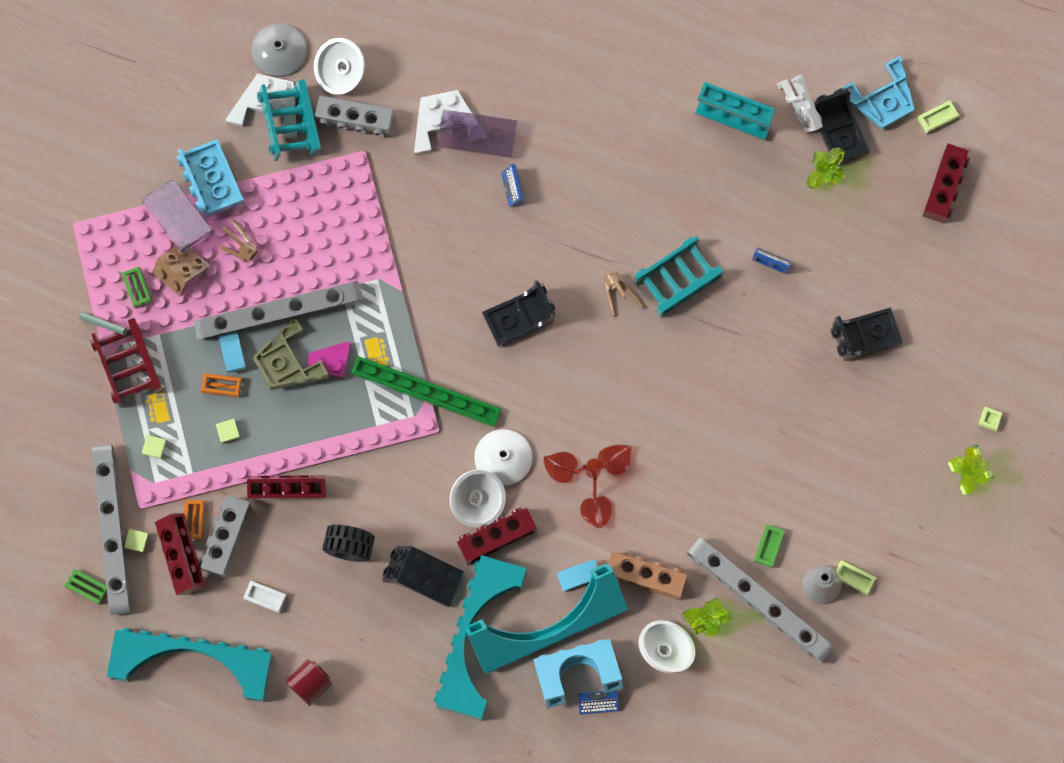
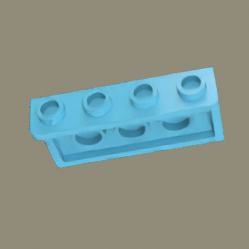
[176,139,244,218]

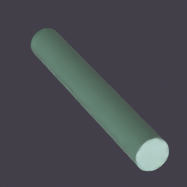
[79,312,128,336]

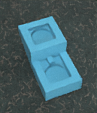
[218,331,246,373]
[557,559,599,591]

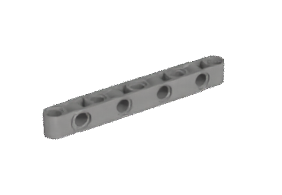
[193,281,363,340]
[92,444,131,615]
[686,538,834,664]

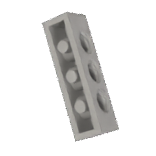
[315,95,394,137]
[199,495,251,578]

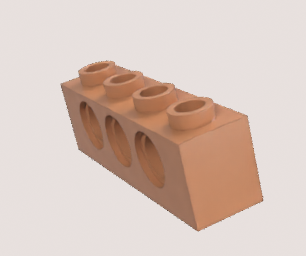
[609,551,687,600]

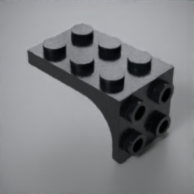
[814,88,870,166]
[482,280,555,347]
[831,307,903,361]
[382,546,464,607]

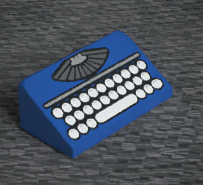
[501,164,523,207]
[752,248,792,274]
[578,690,619,715]

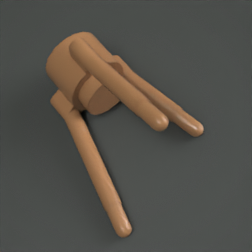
[219,219,258,262]
[603,271,644,317]

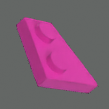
[307,341,351,379]

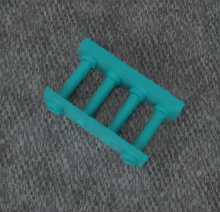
[257,79,321,161]
[695,82,775,141]
[634,236,724,318]

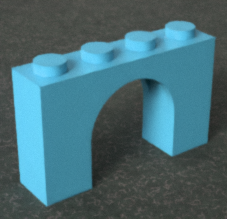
[534,639,623,709]

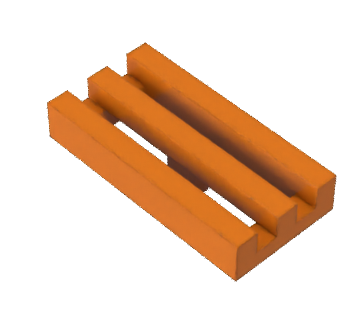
[201,373,242,398]
[184,500,205,540]

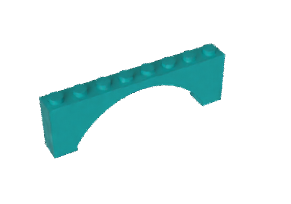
[434,555,526,721]
[464,563,628,674]
[106,628,272,702]

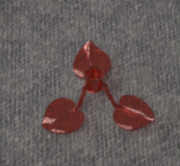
[544,445,632,528]

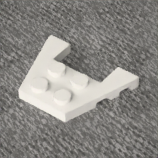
[226,74,297,140]
[777,75,823,132]
[414,90,486,155]

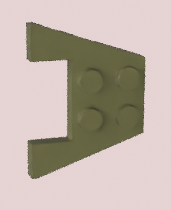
[252,317,330,390]

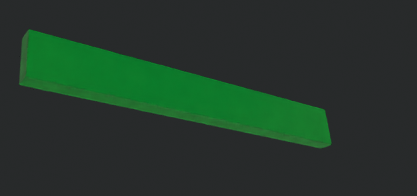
[351,356,502,428]

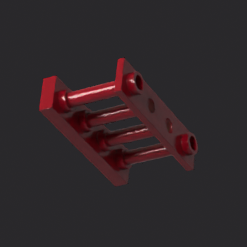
[90,317,163,408]

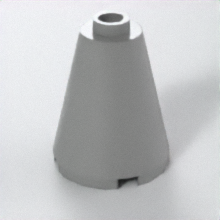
[802,565,842,604]

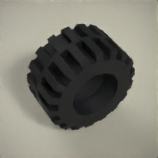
[322,524,375,562]

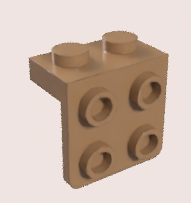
[152,242,209,296]

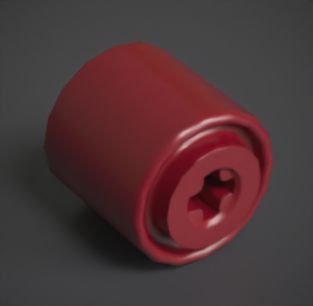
[285,659,332,707]

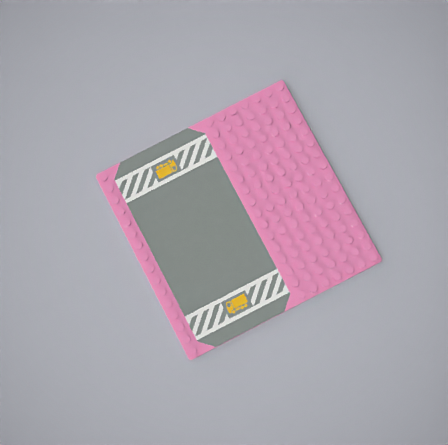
[73,151,439,509]

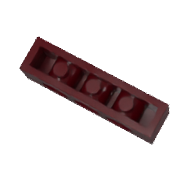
[922,143,970,224]
[247,475,326,499]
[457,507,537,566]
[155,513,206,595]

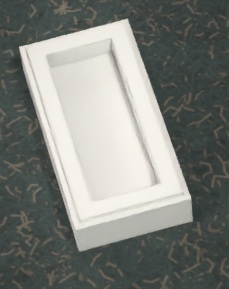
[243,581,287,614]

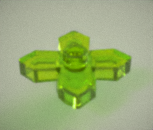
[806,147,845,189]
[948,445,994,495]
[682,598,731,637]

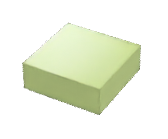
[978,407,1003,432]
[216,419,240,443]
[142,435,166,459]
[124,529,149,553]

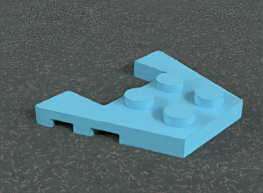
[842,56,914,130]

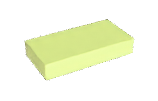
[917,100,960,134]
[836,560,876,596]

